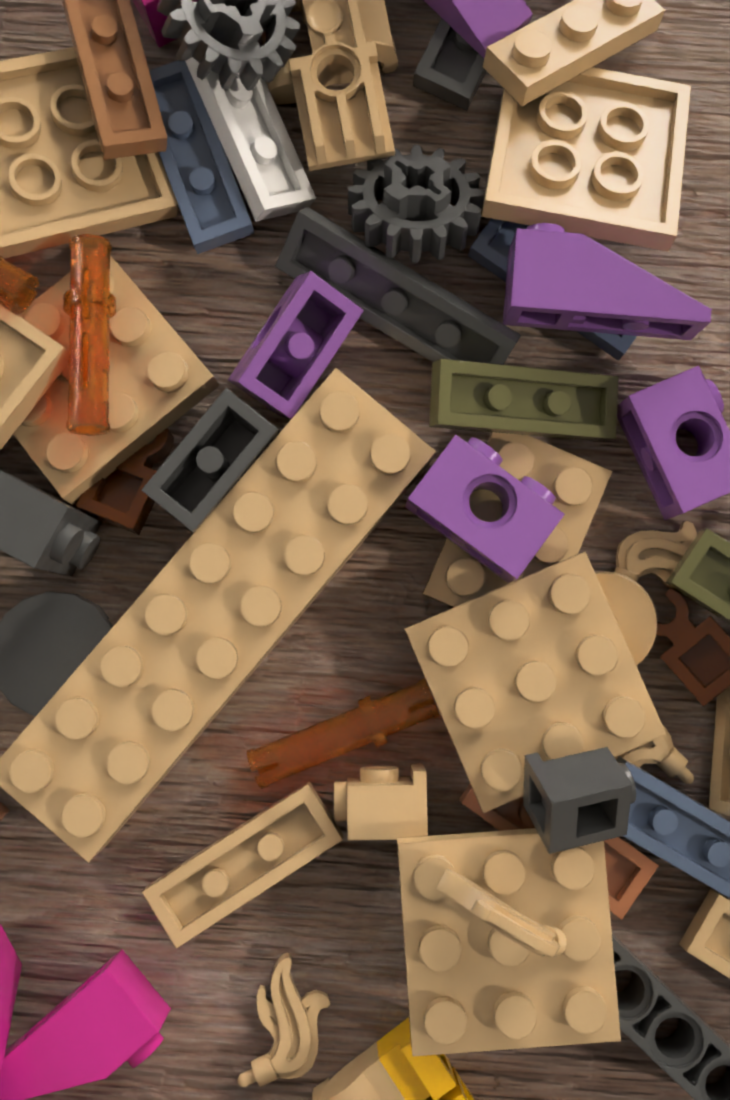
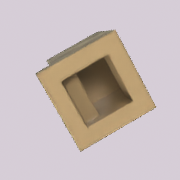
[334,763,428,841]

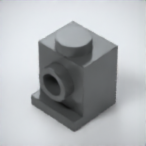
[523,747,636,854]

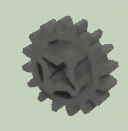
[157,0,300,91]
[348,145,485,263]

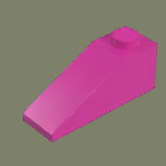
[0,949,171,1100]

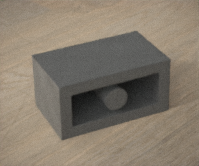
[141,388,279,533]
[0,470,102,576]

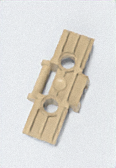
[261,0,398,171]

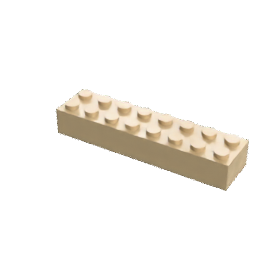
[0,368,436,863]

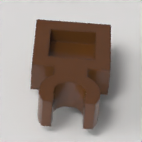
[76,428,174,535]
[656,589,730,707]

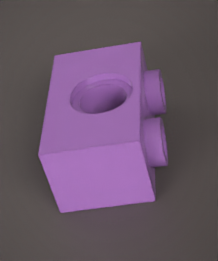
[228,271,364,419]
[617,365,730,520]
[405,434,565,583]

